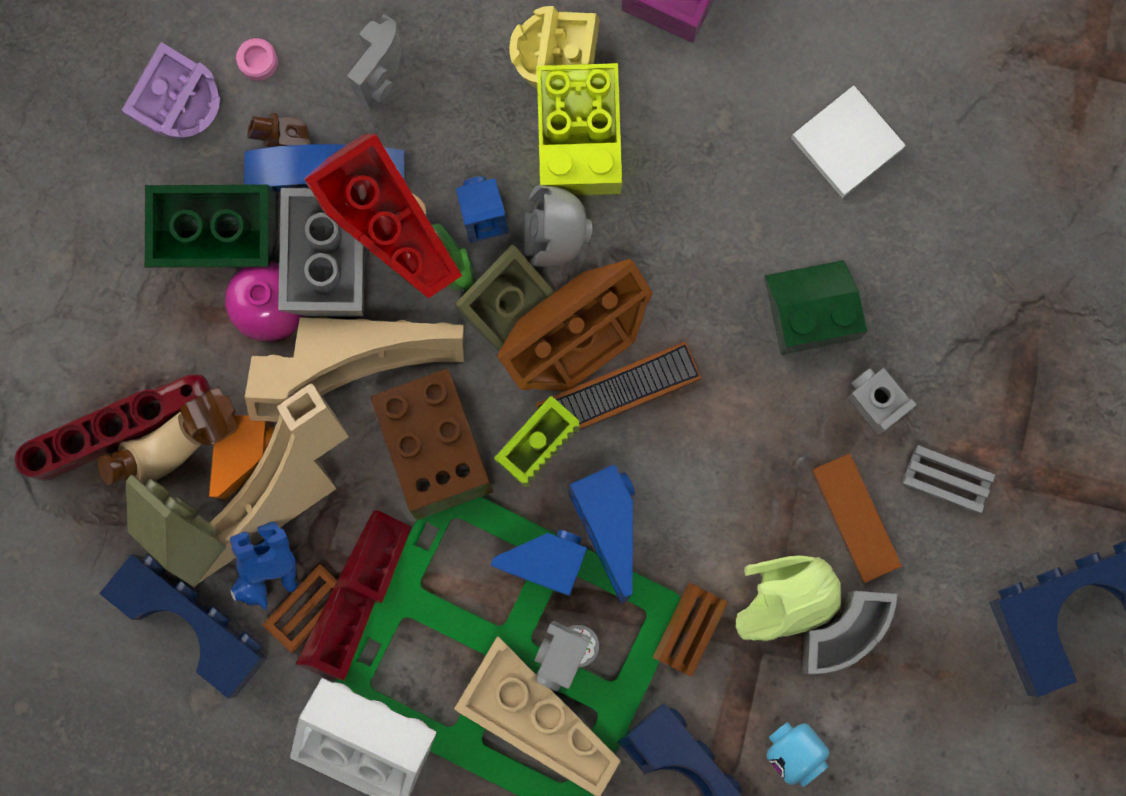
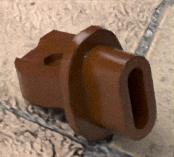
[247,112,310,147]

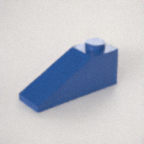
[568,464,635,604]

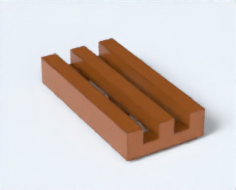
[263,564,338,653]
[653,583,728,677]

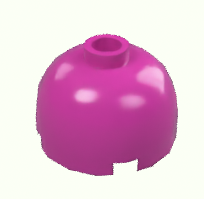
[225,261,305,342]

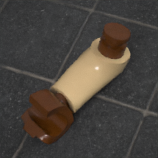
[98,386,239,485]

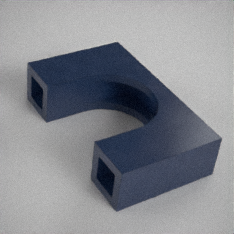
[989,540,1126,697]

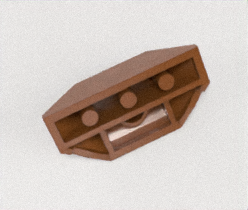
[497,259,653,391]

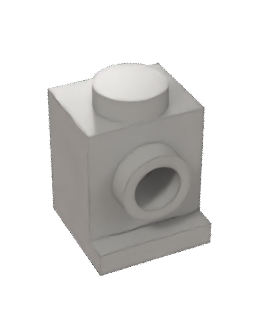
[847,368,917,435]
[535,621,591,691]

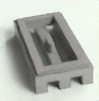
[901,445,995,514]

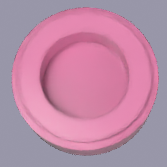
[236,38,278,81]

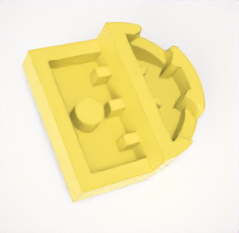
[509,6,600,89]

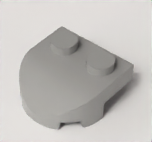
[347,14,402,110]

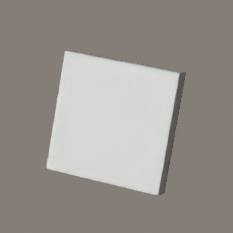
[791,86,906,198]

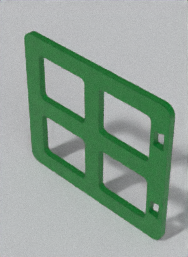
[335,497,681,796]

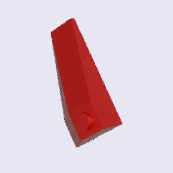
[304,134,462,298]

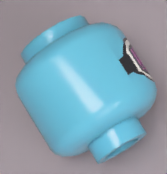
[767,722,829,788]

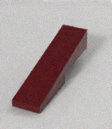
[296,510,411,681]

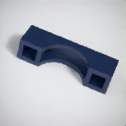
[99,554,267,699]
[617,703,742,796]

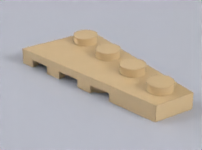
[454,636,621,796]

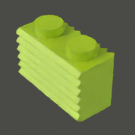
[494,396,580,487]

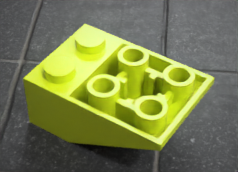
[537,63,622,195]

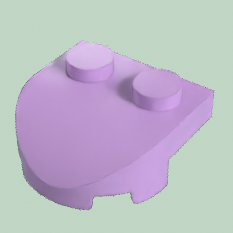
[120,42,220,139]

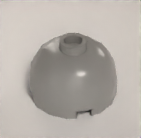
[523,185,592,267]

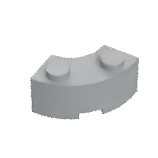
[802,591,897,674]

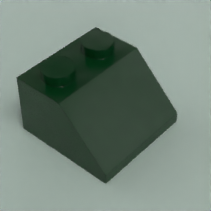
[764,260,868,355]

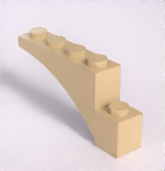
[244,317,465,422]
[199,383,349,583]

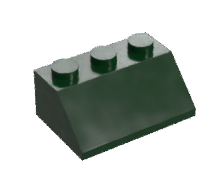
[144,184,276,268]

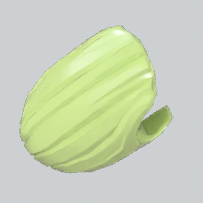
[736,555,841,641]

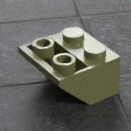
[126,474,226,587]

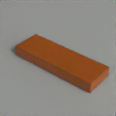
[811,453,902,584]

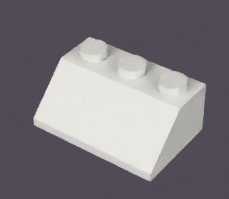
[290,678,436,796]

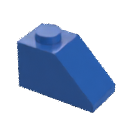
[456,176,509,243]
[490,529,587,596]

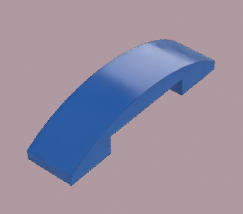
[244,144,405,192]

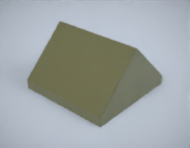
[455,245,555,351]

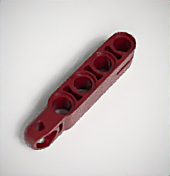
[14,374,211,481]

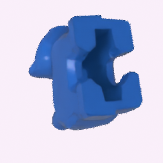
[230,522,298,610]

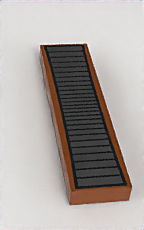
[535,341,702,433]

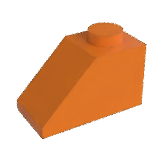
[209,415,275,500]

